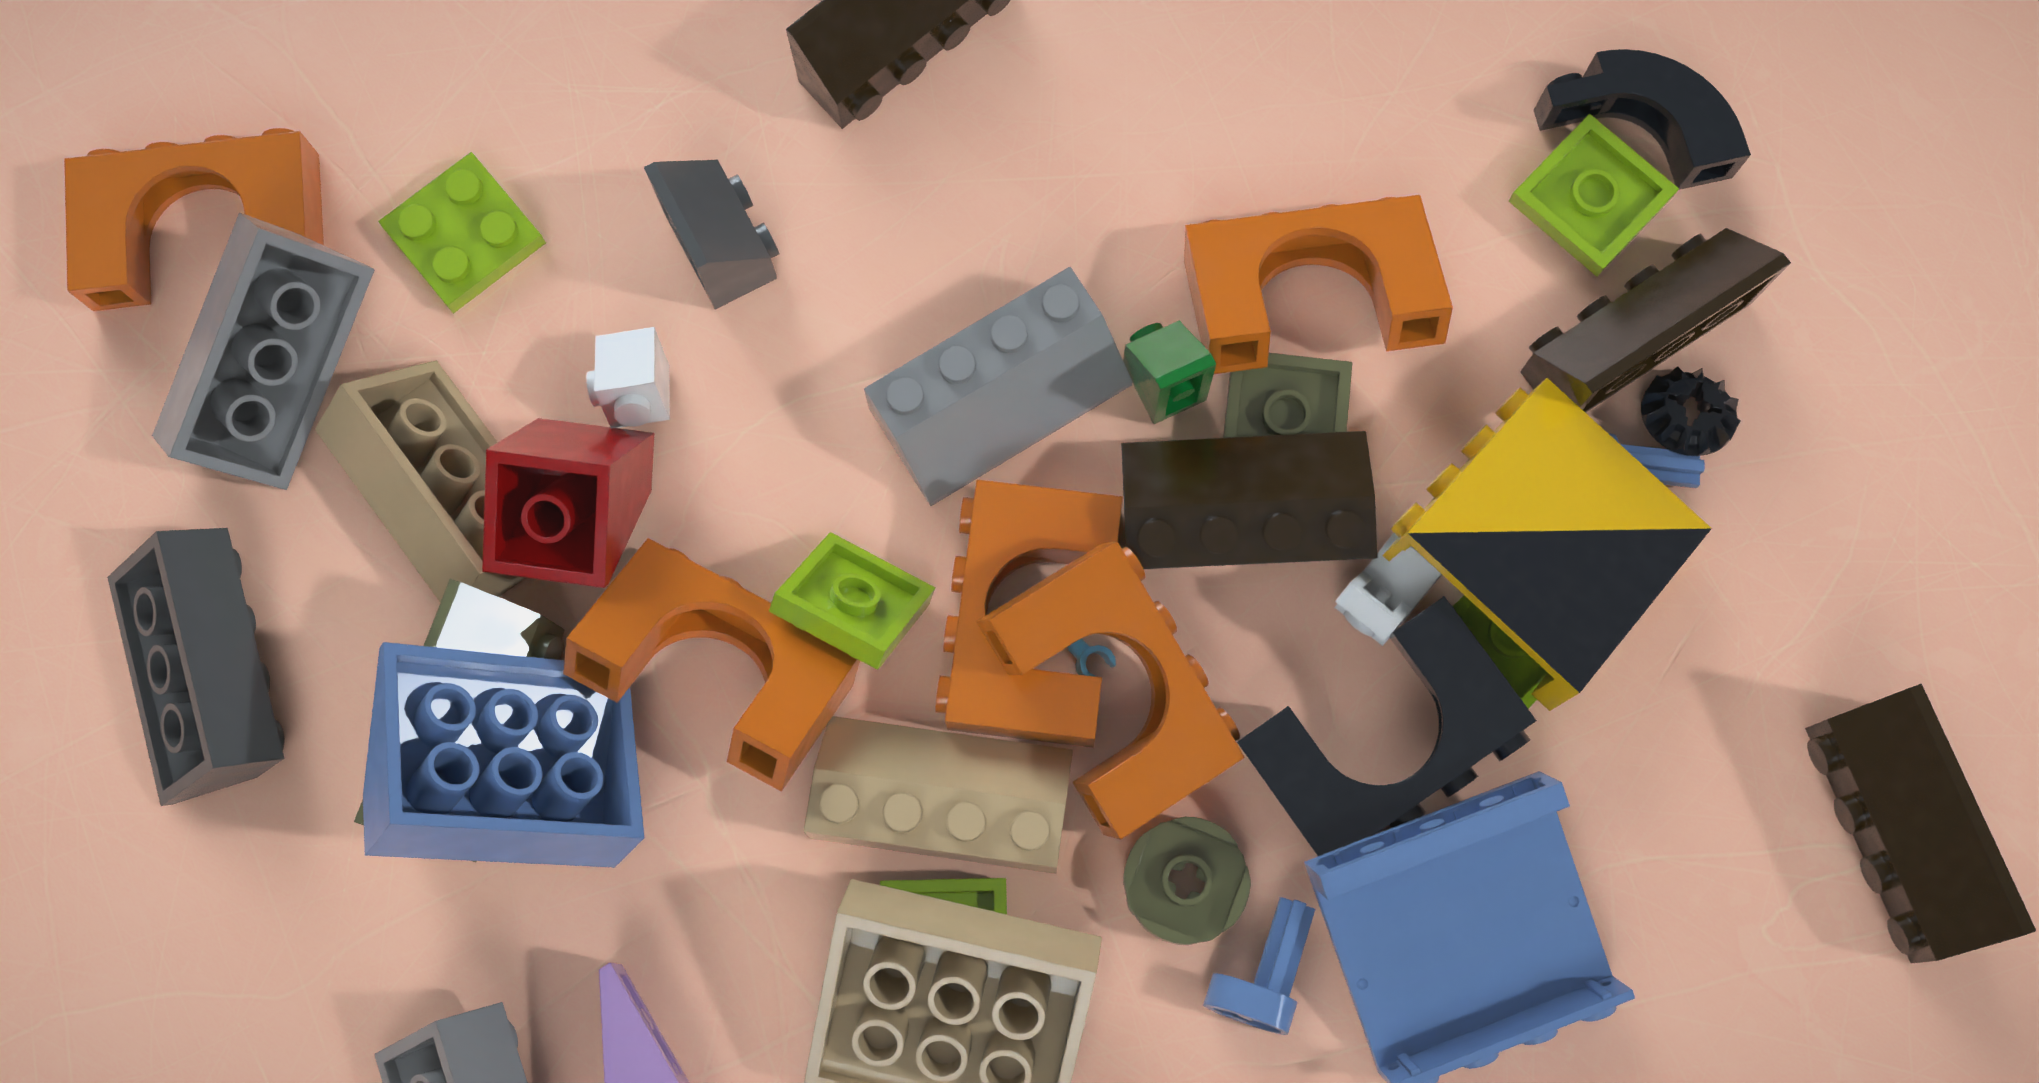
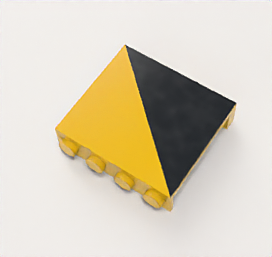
[1382,378,1712,711]

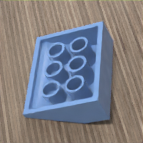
[363,642,645,868]

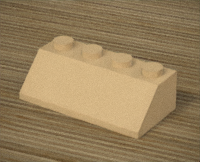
[314,360,526,603]
[803,716,1073,874]

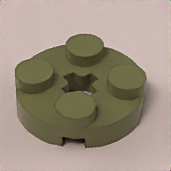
[1123,816,1251,946]

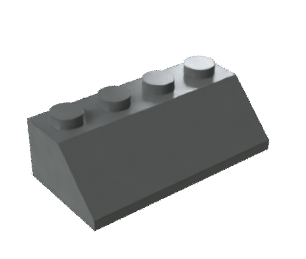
[107,528,285,806]

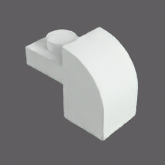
[1334,533,1442,646]

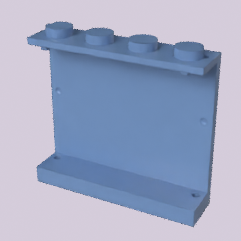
[1304,771,1635,1083]

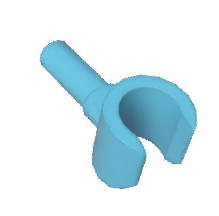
[1067,638,1116,677]

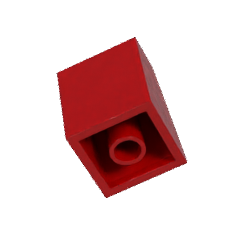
[482,418,655,588]

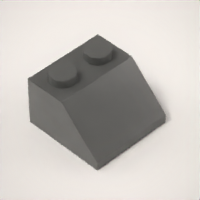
[644,159,780,310]

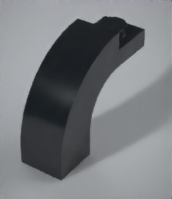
[1533,49,1751,190]

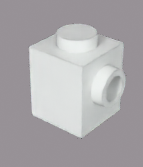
[586,327,670,428]

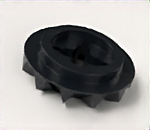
[1641,366,1741,456]

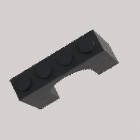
[1237,596,1537,856]

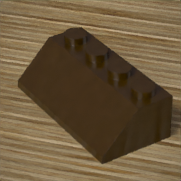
[786,0,1011,129]
[1520,228,1791,413]
[1121,431,1378,569]
[1805,683,2037,963]

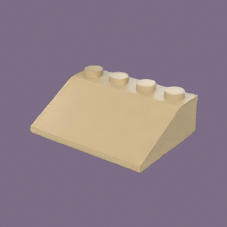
[804,879,1102,1083]

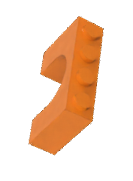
[64,128,324,311]
[1184,195,1453,374]
[935,480,1123,748]
[563,538,860,792]
[976,541,1245,840]

